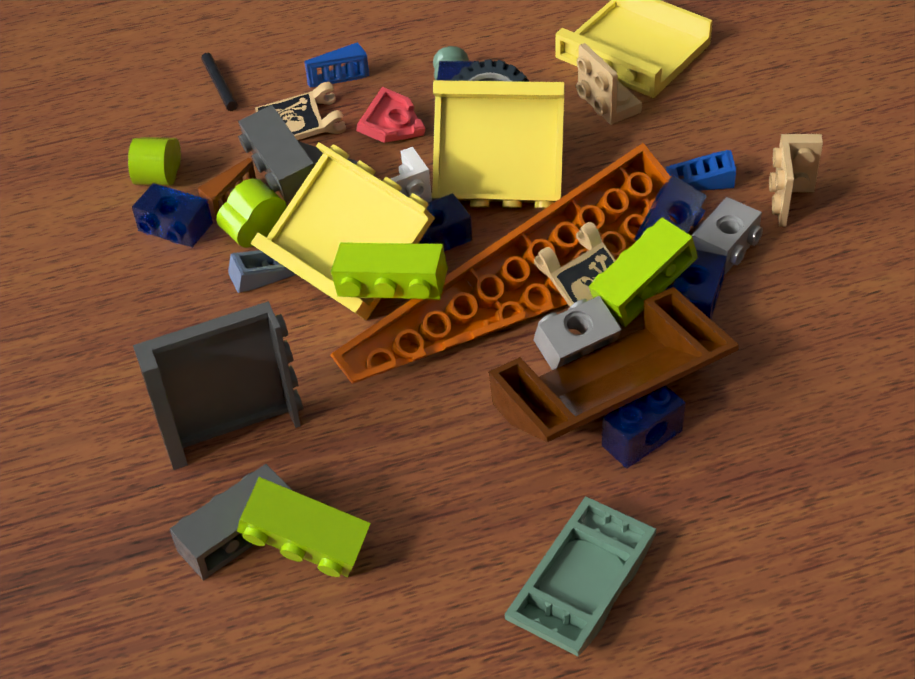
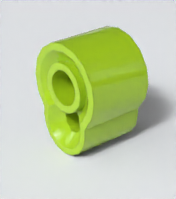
[128,137,181,186]
[216,178,287,248]

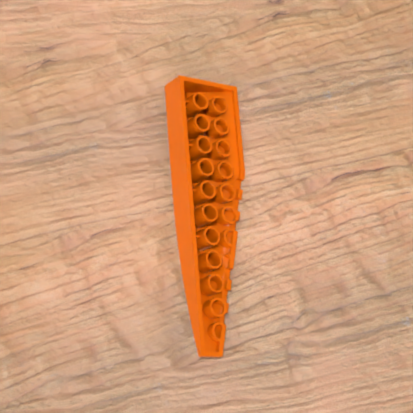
[330,143,705,384]

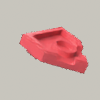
[356,87,426,143]

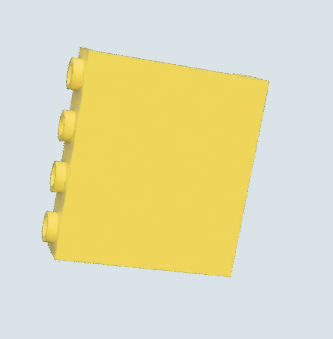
[556,0,713,98]
[431,80,565,209]
[251,143,435,320]

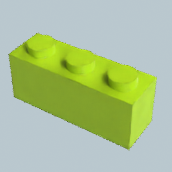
[589,217,698,327]
[331,242,448,299]
[237,477,371,577]

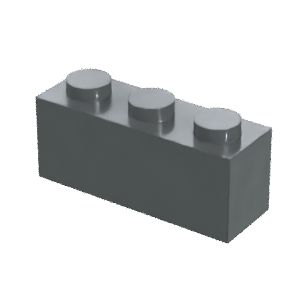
[238,105,314,202]
[170,464,293,581]

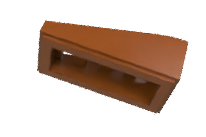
[198,157,256,222]

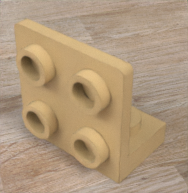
[576,43,642,125]
[769,134,823,227]

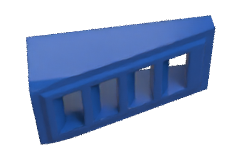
[304,42,369,88]
[665,150,736,192]

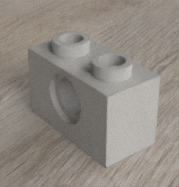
[692,197,763,275]
[533,296,622,370]

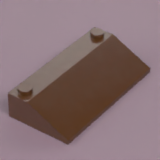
[488,287,739,442]

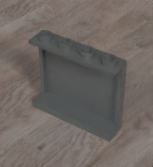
[133,301,303,470]

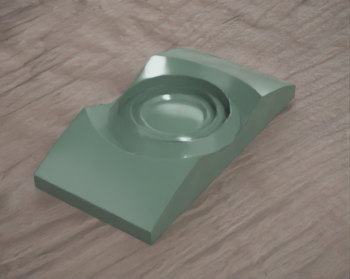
[505,496,656,656]

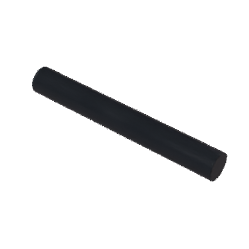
[201,53,238,111]

